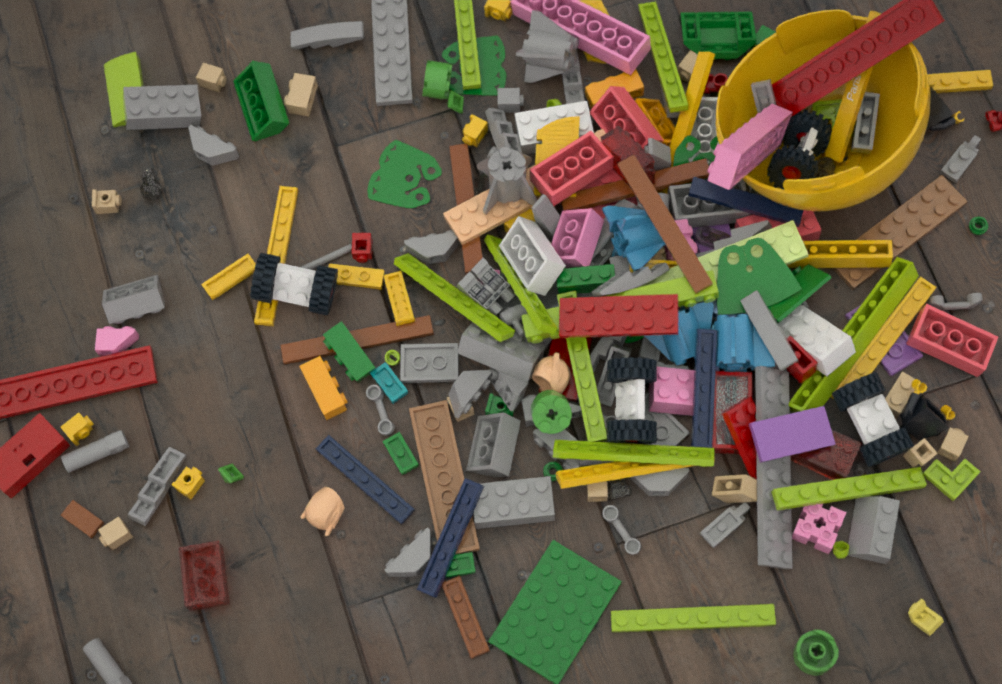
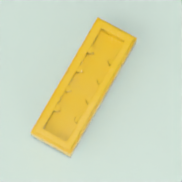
[201,254,256,301]
[328,263,385,290]
[383,271,415,326]

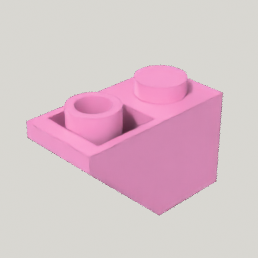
[95,326,139,356]

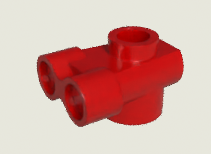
[704,73,728,94]
[985,110,1002,132]

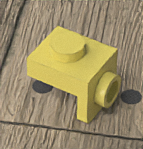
[908,599,944,636]

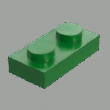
[383,432,419,476]
[445,552,476,578]

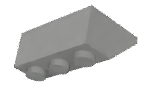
[102,275,165,324]
[466,413,521,477]
[847,496,900,564]

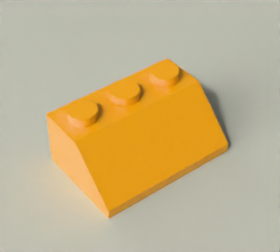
[634,98,675,147]

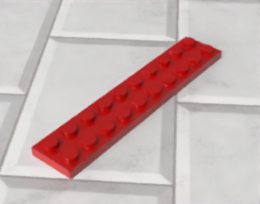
[772,0,945,117]
[0,345,158,419]

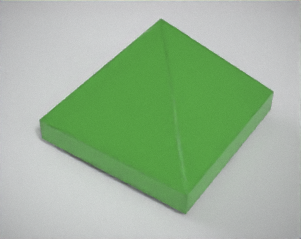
[447,90,463,114]
[218,464,244,483]

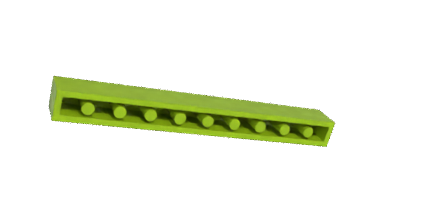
[788,257,919,413]
[521,270,719,343]

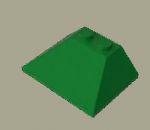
[680,12,757,60]

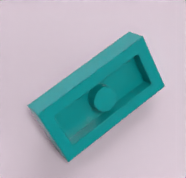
[370,362,408,404]

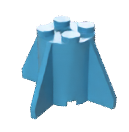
[602,206,665,272]
[645,301,714,365]
[711,314,775,372]

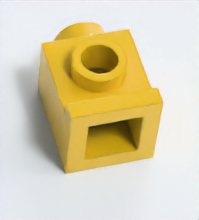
[484,0,513,21]
[462,114,488,147]
[61,413,94,446]
[171,466,205,499]

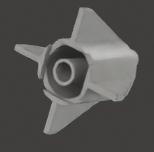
[516,10,579,83]
[477,147,537,214]

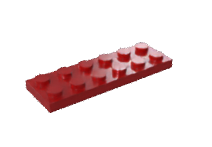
[559,294,679,338]

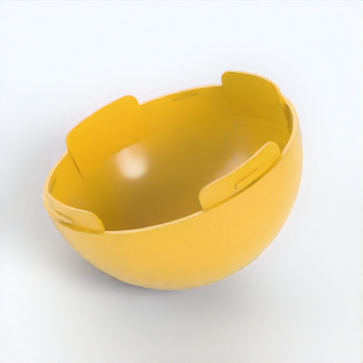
[716,10,930,211]

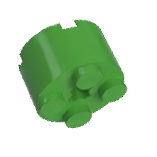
[422,60,452,99]
[530,390,572,434]
[793,630,839,676]

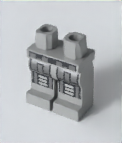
[457,258,515,316]

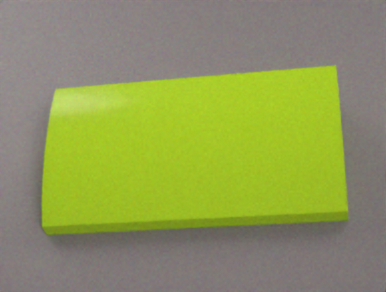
[104,52,144,127]

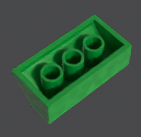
[233,61,290,141]
[768,264,831,323]

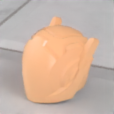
[532,353,570,394]
[301,487,345,536]

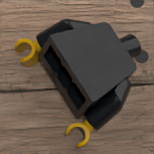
[926,75,964,131]
[899,379,955,441]

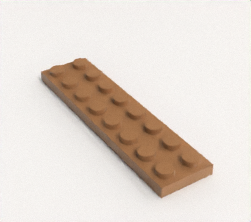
[832,175,968,290]
[409,400,480,555]

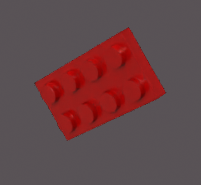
[722,396,757,480]

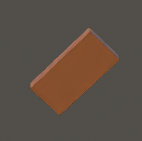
[60,500,104,538]

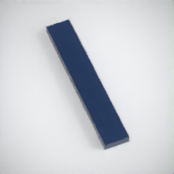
[688,177,804,227]
[691,329,717,448]
[316,435,415,525]
[417,478,484,598]

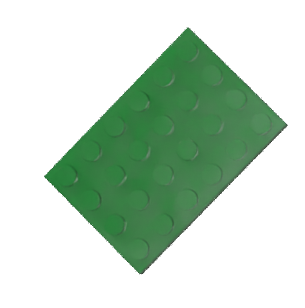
[488,540,622,684]

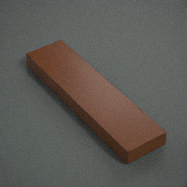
[442,576,490,659]

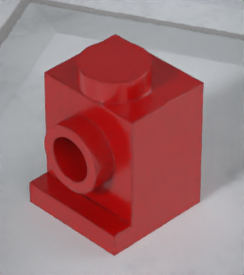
[351,233,373,263]

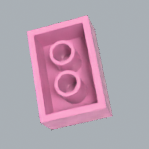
[551,208,604,268]
[649,367,695,416]

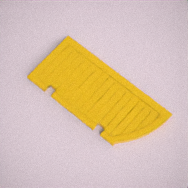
[533,116,580,197]

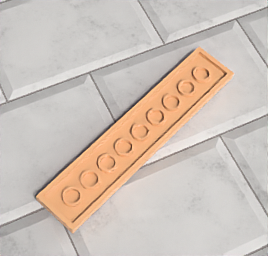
[443,129,623,245]

